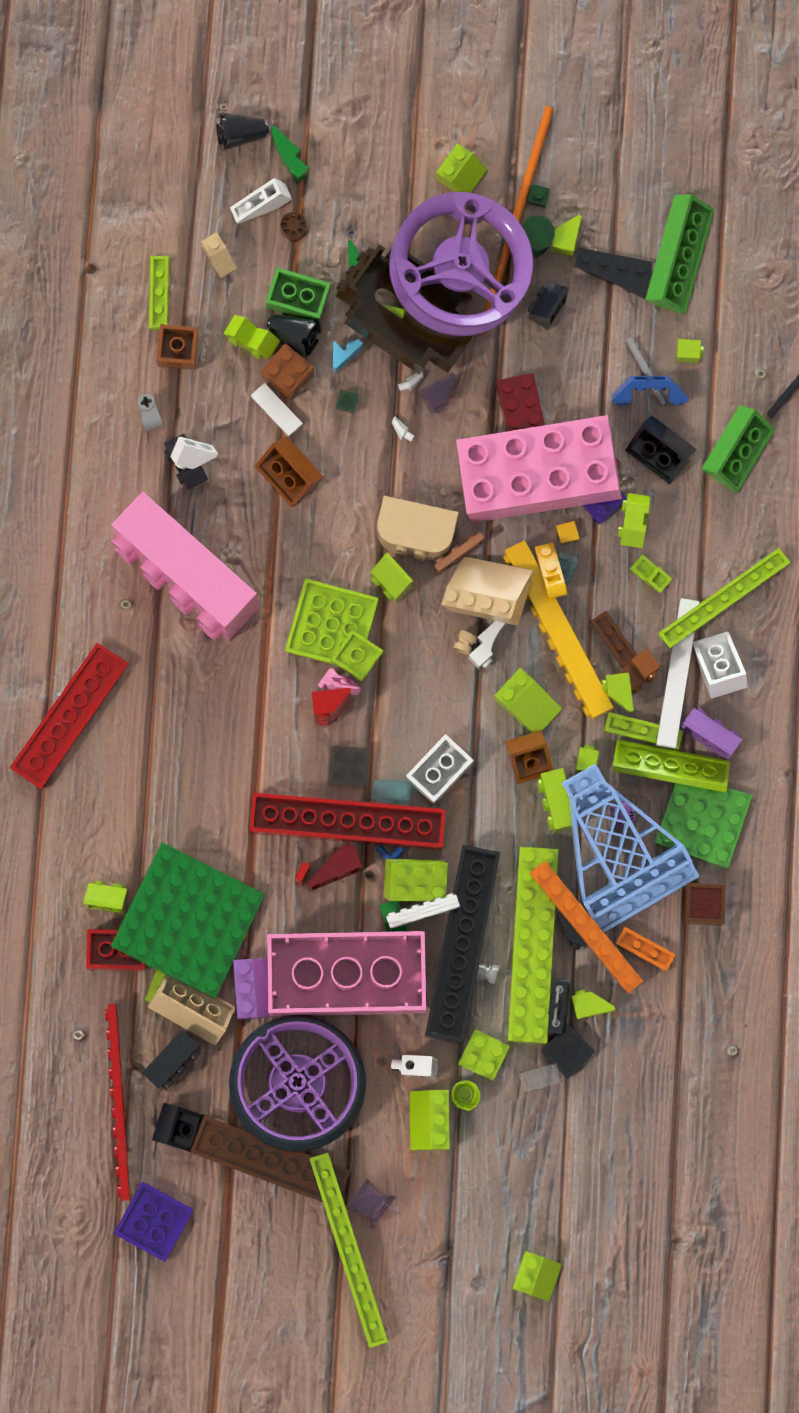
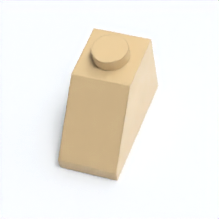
[201,232,237,279]

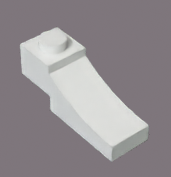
[468,621,508,669]

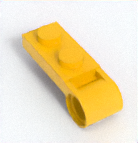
[535,543,567,599]

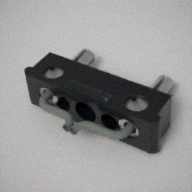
[548,979,571,1034]

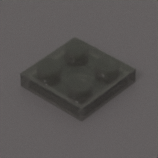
[328,746,369,787]

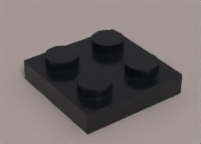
[541,1024,595,1079]

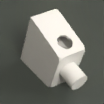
[391,1055,438,1079]

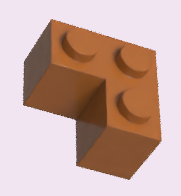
[616,648,661,695]

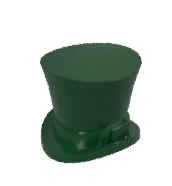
[521,215,555,259]

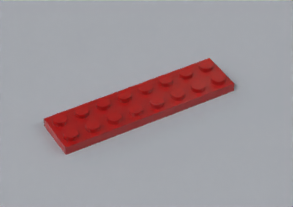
[9,643,129,790]

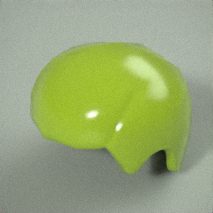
[451,1080,481,1111]

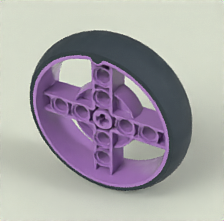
[229,1015,366,1152]

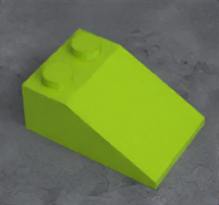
[494,668,562,733]

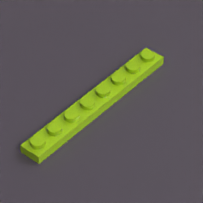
[658,548,791,650]

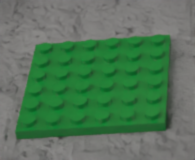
[110,842,265,999]

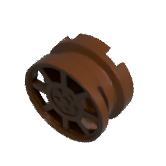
[280,212,307,242]

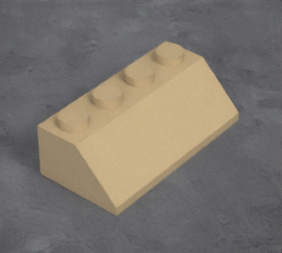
[148,974,236,1046]

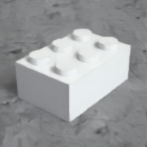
[406,734,474,805]

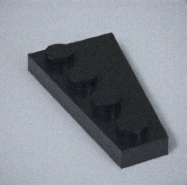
[575,247,652,299]

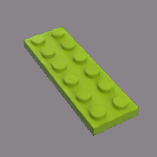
[612,740,730,792]

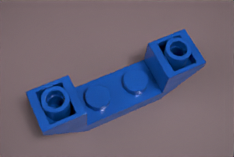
[611,376,689,406]

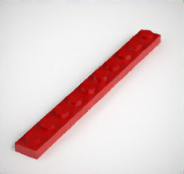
[105,1004,131,1201]

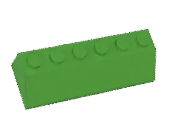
[645,194,715,314]

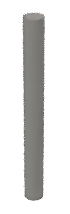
[626,338,668,406]

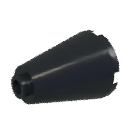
[216,112,269,150]
[267,314,322,357]

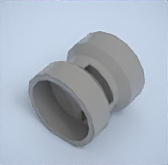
[476,962,498,985]

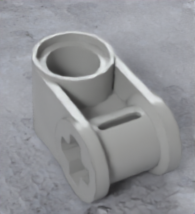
[138,394,163,432]

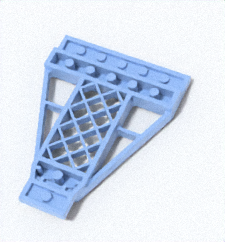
[561,764,700,932]

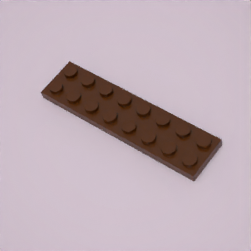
[190,1116,351,1202]

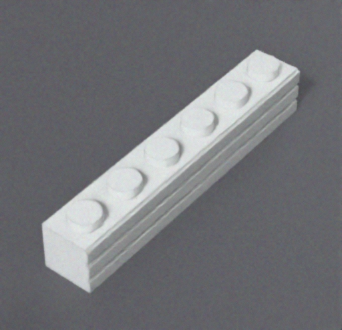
[386,893,460,929]

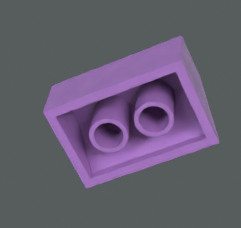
[680,708,742,760]
[233,959,277,1020]

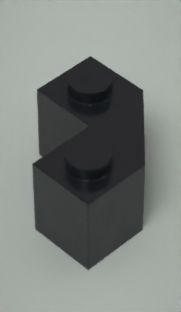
[164,433,208,490]

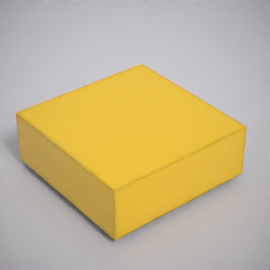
[556,521,580,545]

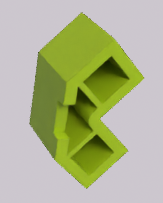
[223,315,280,360]
[617,493,651,548]

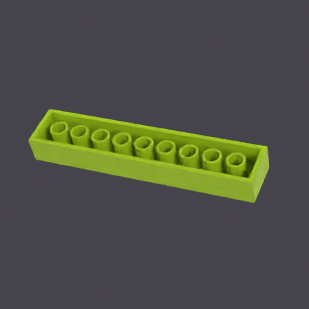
[507,847,559,1045]

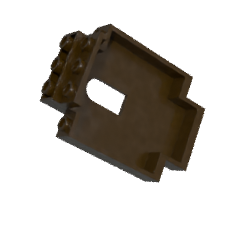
[336,244,474,374]

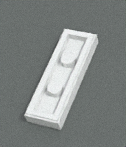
[251,383,303,437]

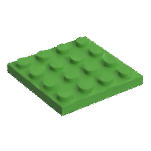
[655,783,752,869]

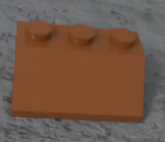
[255,436,324,507]

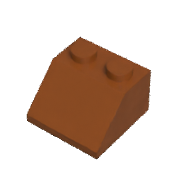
[505,730,553,784]

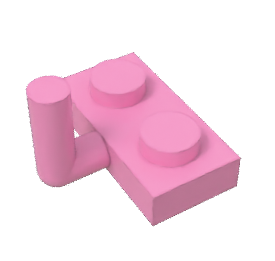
[318,668,361,695]

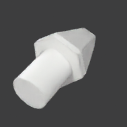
[398,371,424,392]
[392,416,415,442]

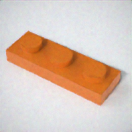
[615,926,676,972]

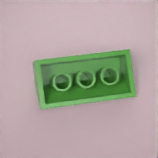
[702,405,775,493]

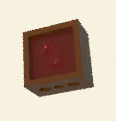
[684,883,726,926]

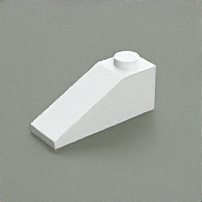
[230,178,292,224]

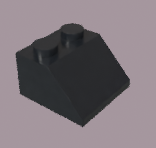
[528,282,569,330]
[152,1103,205,1152]

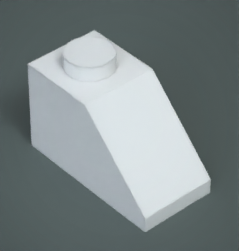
[170,437,218,469]

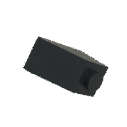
[557,911,586,950]

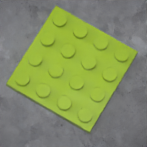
[285,578,379,666]

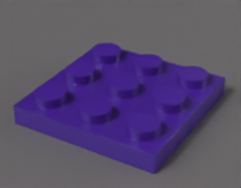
[114,1181,194,1262]

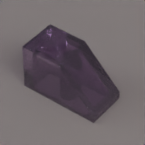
[420,373,455,414]

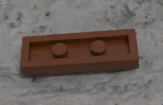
[590,611,637,669]

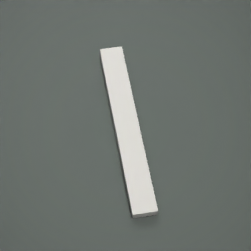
[656,598,700,749]

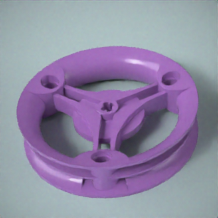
[389,192,533,336]

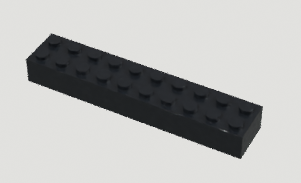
[425,845,501,1045]

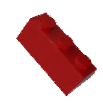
[312,688,351,726]

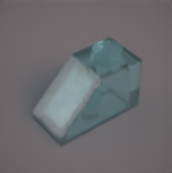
[371,780,412,804]

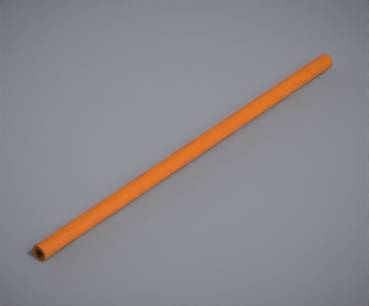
[481,106,554,335]

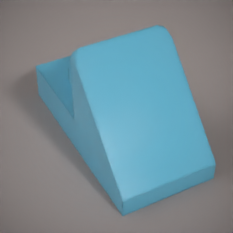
[333,339,363,373]

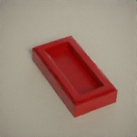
[295,862,311,886]

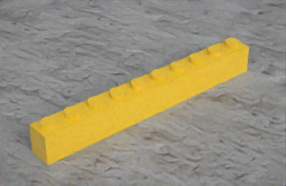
[503,540,614,721]

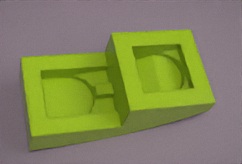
[629,554,672,593]

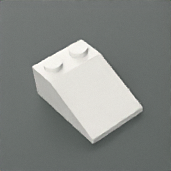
[692,631,748,699]

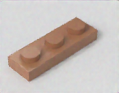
[434,532,485,575]

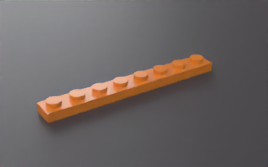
[529,861,643,994]

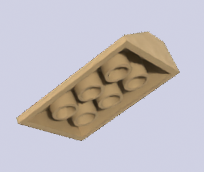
[441,556,534,625]

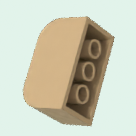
[377,496,458,561]

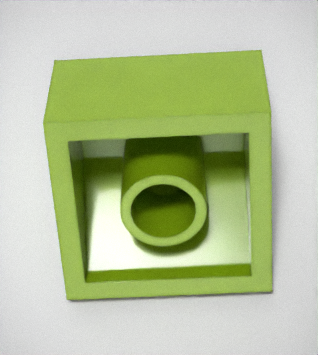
[436,143,488,193]
[370,552,413,603]
[83,881,129,914]
[512,1251,562,1302]

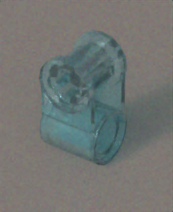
[558,549,580,586]

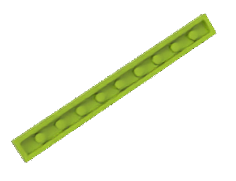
[309,1152,388,1348]

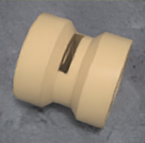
[453,630,478,656]

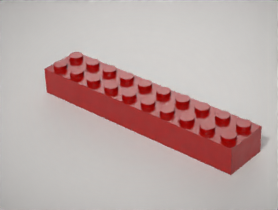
[249,792,446,850]

